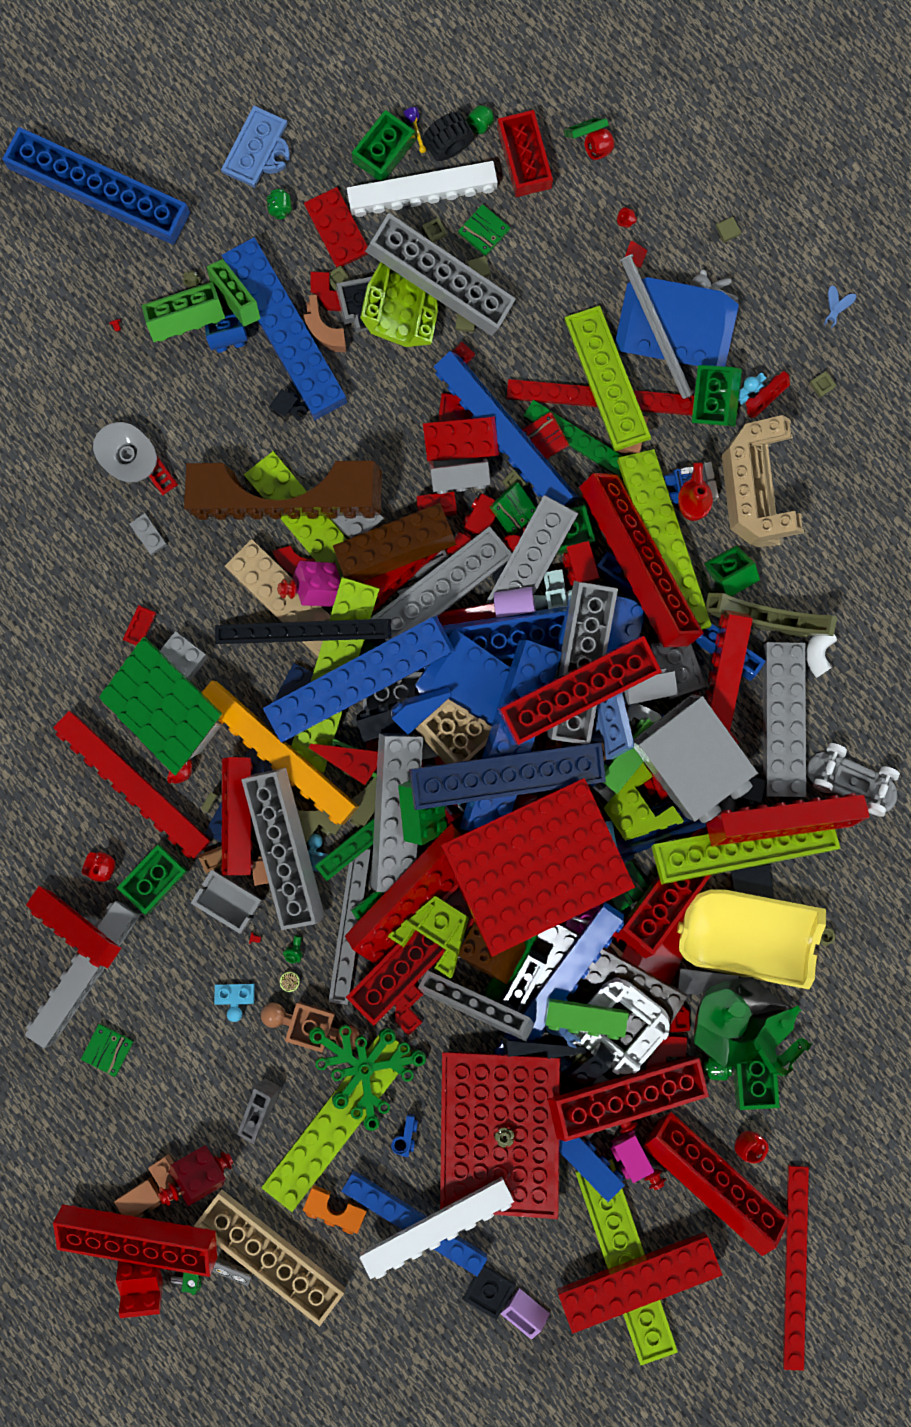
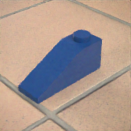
[391,687,452,734]

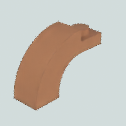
[304,295,347,352]

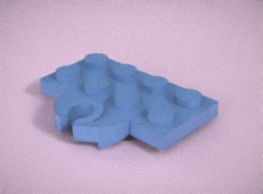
[221,106,290,188]
[591,693,635,760]

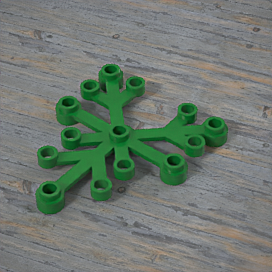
[308,1024,426,1131]

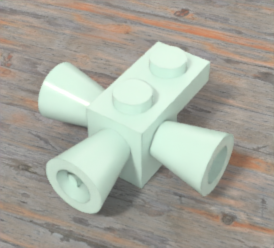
[533,569,572,611]

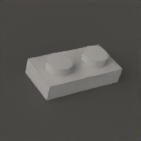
[130,513,167,556]

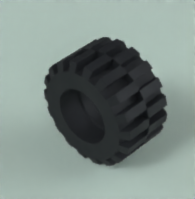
[422,112,474,161]

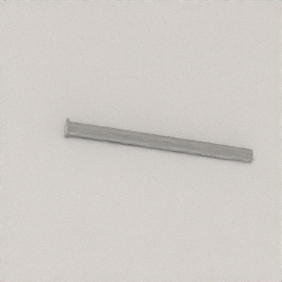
[619,254,692,399]

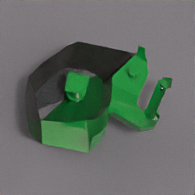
[693,977,813,1076]

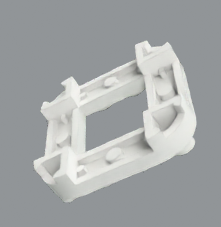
[574,977,670,1075]

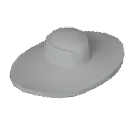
[93,422,157,483]

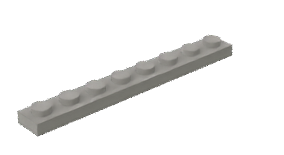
[329,849,371,1005]

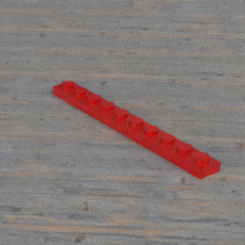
[506,379,694,416]
[783,1165,809,1371]

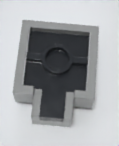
[336,277,372,333]

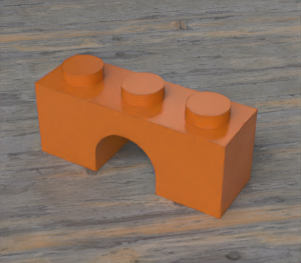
[302,1185,367,1234]

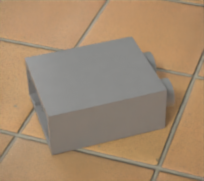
[634,695,758,823]

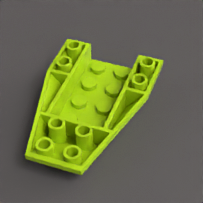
[360,262,438,347]

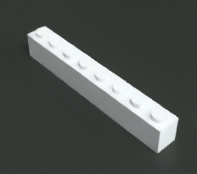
[347,161,497,217]
[359,1177,514,1279]

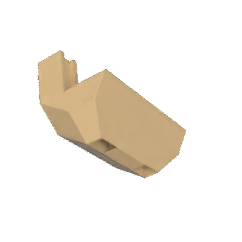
[721,415,804,547]

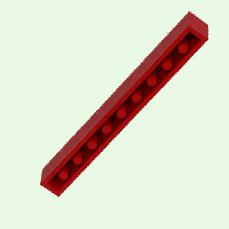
[53,711,212,859]

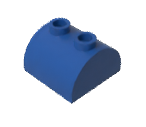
[205,313,248,353]

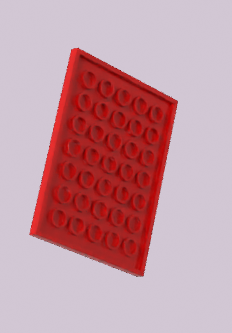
[440,778,635,957]
[440,1051,561,1219]

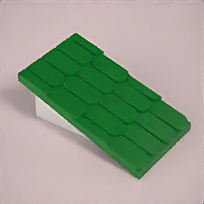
[99,637,223,776]

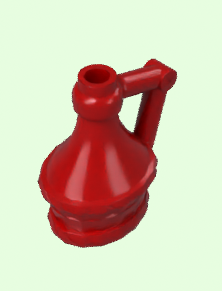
[678,462,713,521]

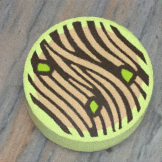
[280,972,300,992]

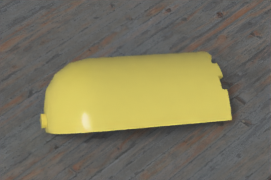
[677,889,826,989]

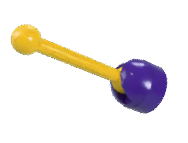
[403,107,426,153]

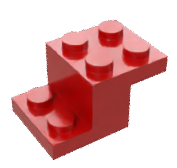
[116,1261,163,1318]

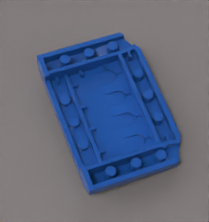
[615,277,739,367]
[415,629,510,726]

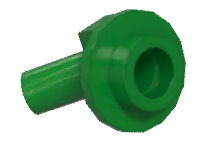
[283,935,303,964]

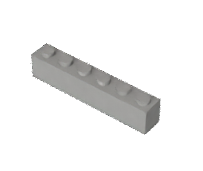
[418,971,535,1042]

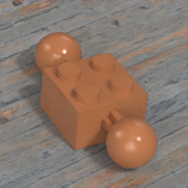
[261,1001,361,1053]

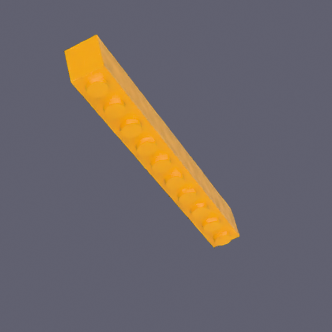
[202,681,359,825]

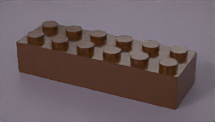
[333,503,456,583]

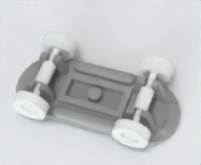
[807,743,900,817]

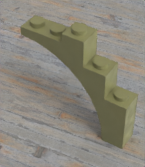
[706,593,837,637]
[297,778,376,844]

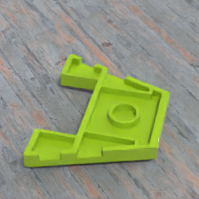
[604,763,684,840]
[388,896,469,978]

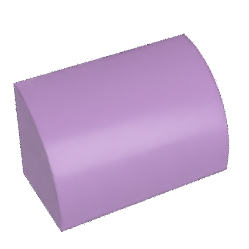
[494,587,536,618]
[500,1288,550,1339]

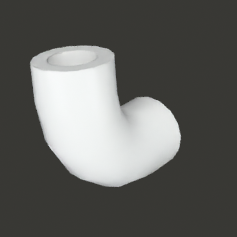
[806,634,837,678]

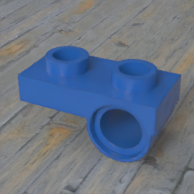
[391,1113,418,1157]

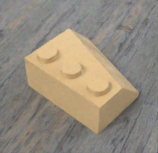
[415,699,492,764]

